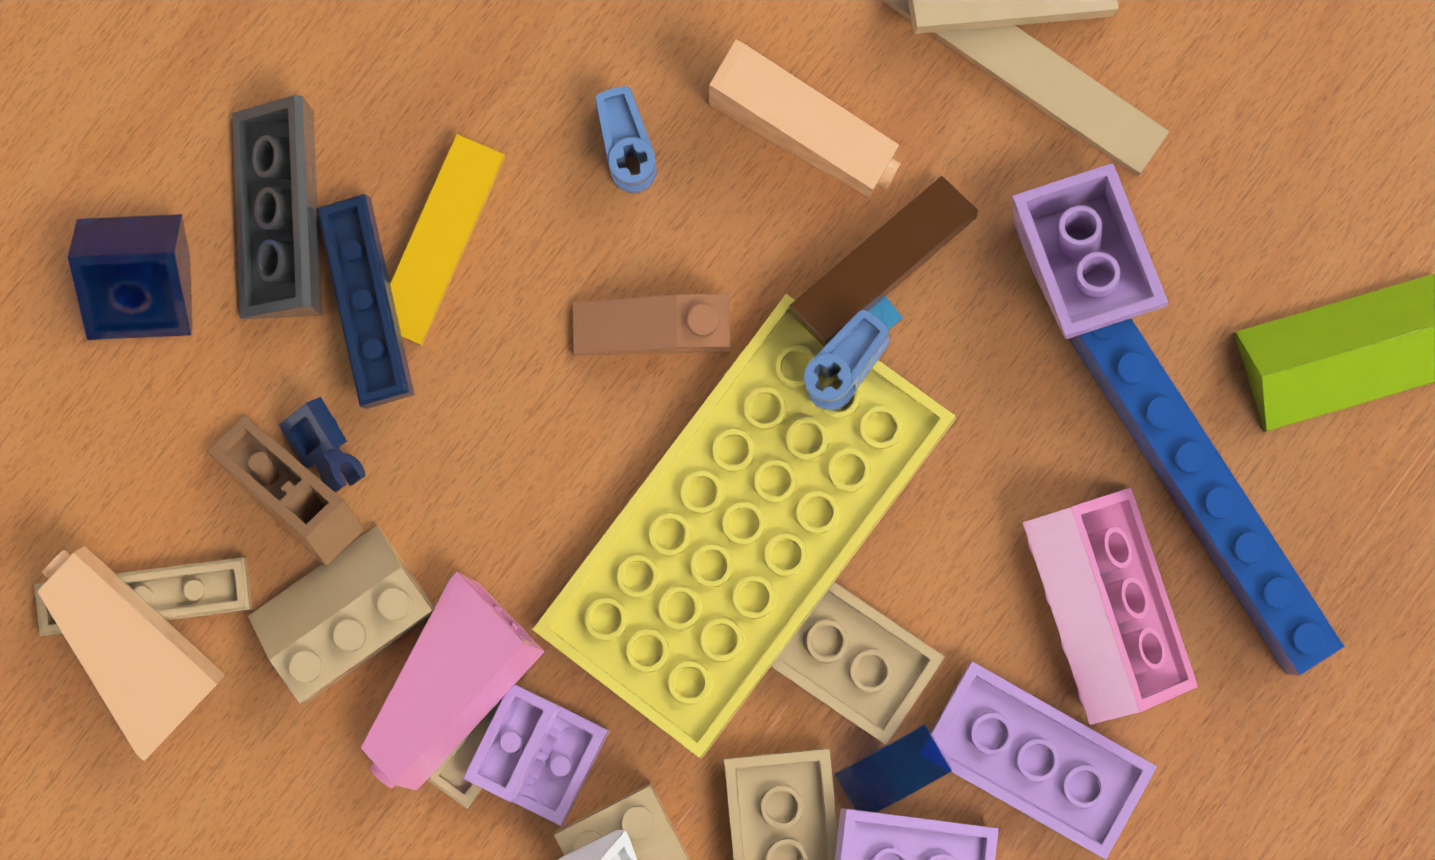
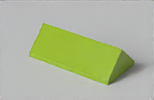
[1234,274,1435,432]

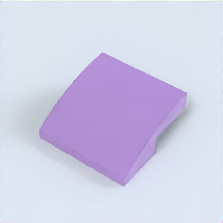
[463,684,610,826]

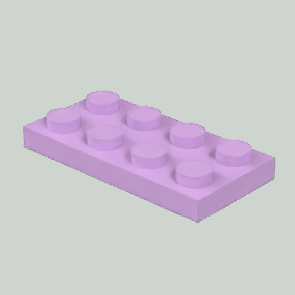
[919,661,1157,860]

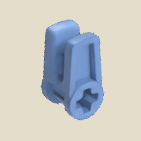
[596,86,657,193]
[804,310,890,411]

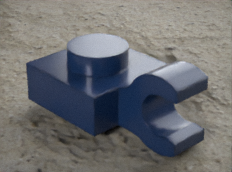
[279,397,366,493]

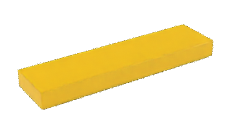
[390,134,506,346]

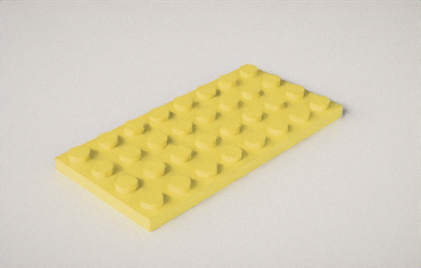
[532,294,956,759]

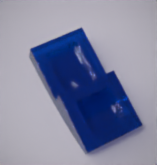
[835,723,952,812]

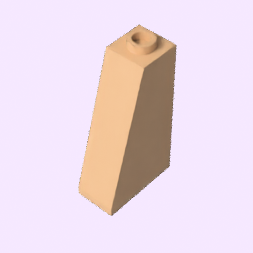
[709,39,901,198]
[37,546,225,761]

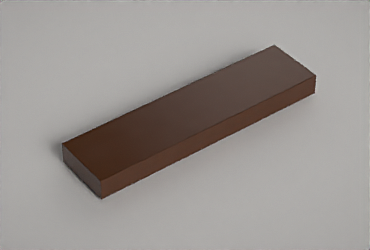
[789,176,978,347]

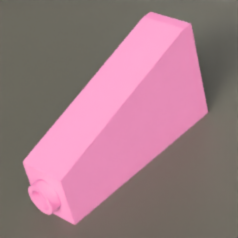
[361,572,545,791]

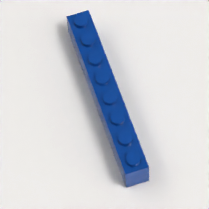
[1069,318,1345,675]

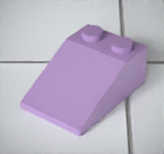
[1012,163,1168,340]

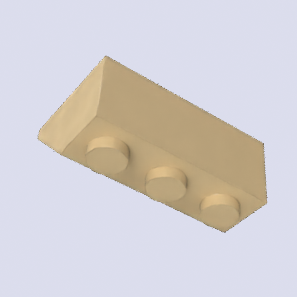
[248,525,435,704]

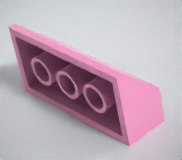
[1023,488,1198,725]

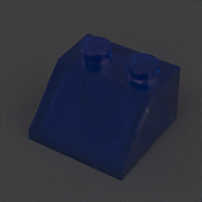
[68,214,193,340]

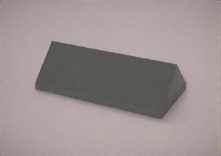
[232,95,322,319]

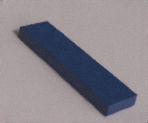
[316,194,415,409]

